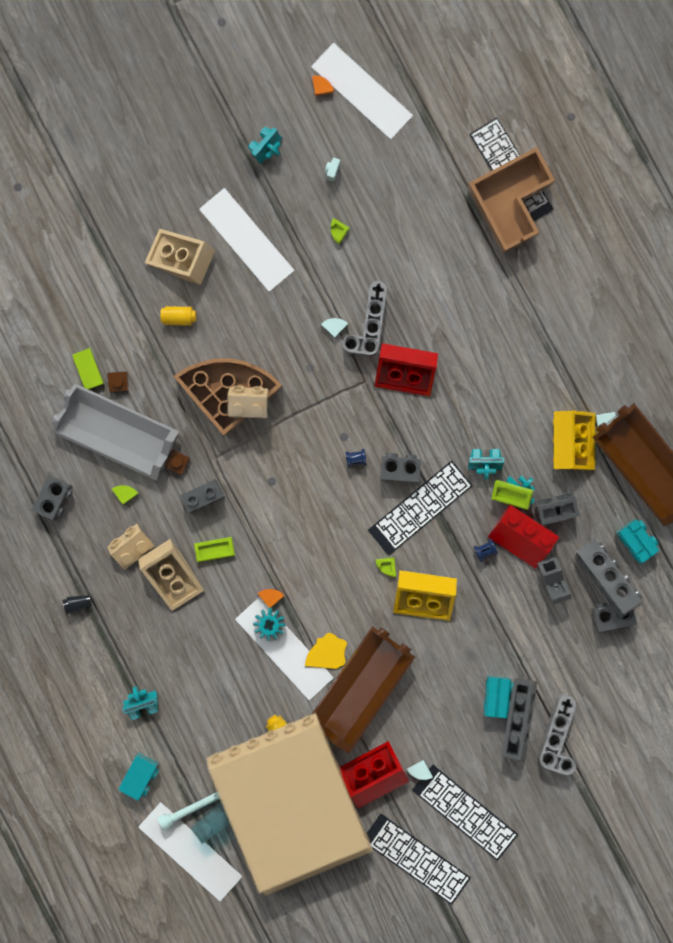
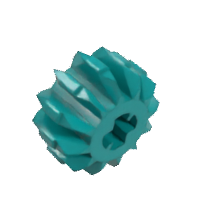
[253,608,286,641]

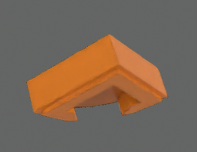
[312,76,334,96]
[257,589,285,608]

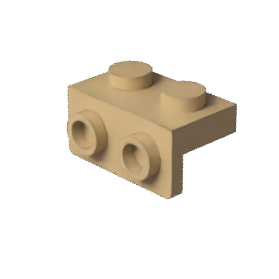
[228,386,268,418]
[107,524,155,570]

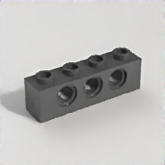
[575,539,643,619]
[502,678,537,761]

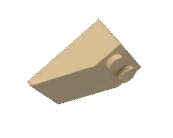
[145,229,215,285]
[138,539,204,611]

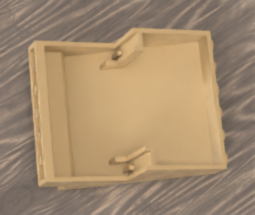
[207,713,373,896]

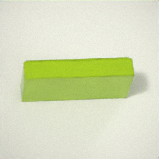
[72,348,104,390]
[491,480,534,510]
[194,537,235,562]

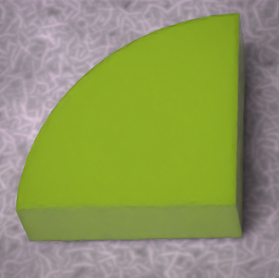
[331,218,350,245]
[112,485,139,505]
[375,557,396,577]

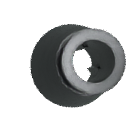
[62,595,92,615]

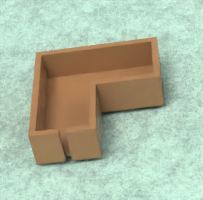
[467,147,555,254]

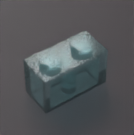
[190,801,230,844]

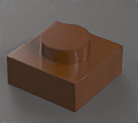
[107,371,129,393]
[164,449,190,475]

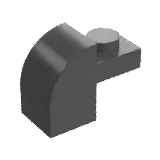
[537,557,572,605]

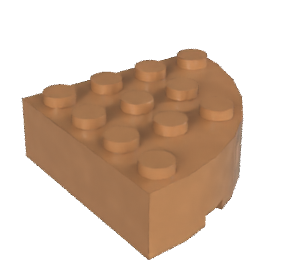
[173,358,283,436]

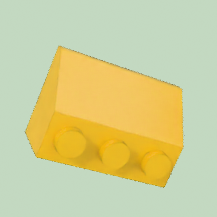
[553,410,595,470]
[393,570,457,621]

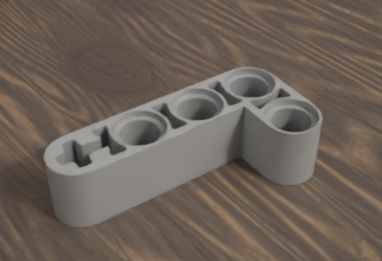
[342,281,387,357]
[537,694,576,775]

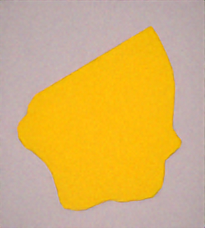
[305,633,347,669]

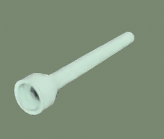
[157,792,221,831]

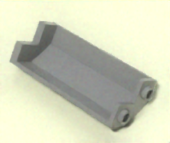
[52,384,179,481]

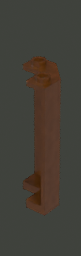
[592,403,673,527]
[311,626,416,753]

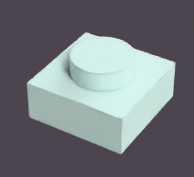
[324,157,340,182]

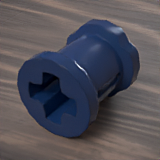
[346,449,367,468]
[473,539,498,562]

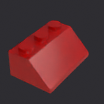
[374,343,438,397]
[488,505,559,569]
[340,741,409,809]

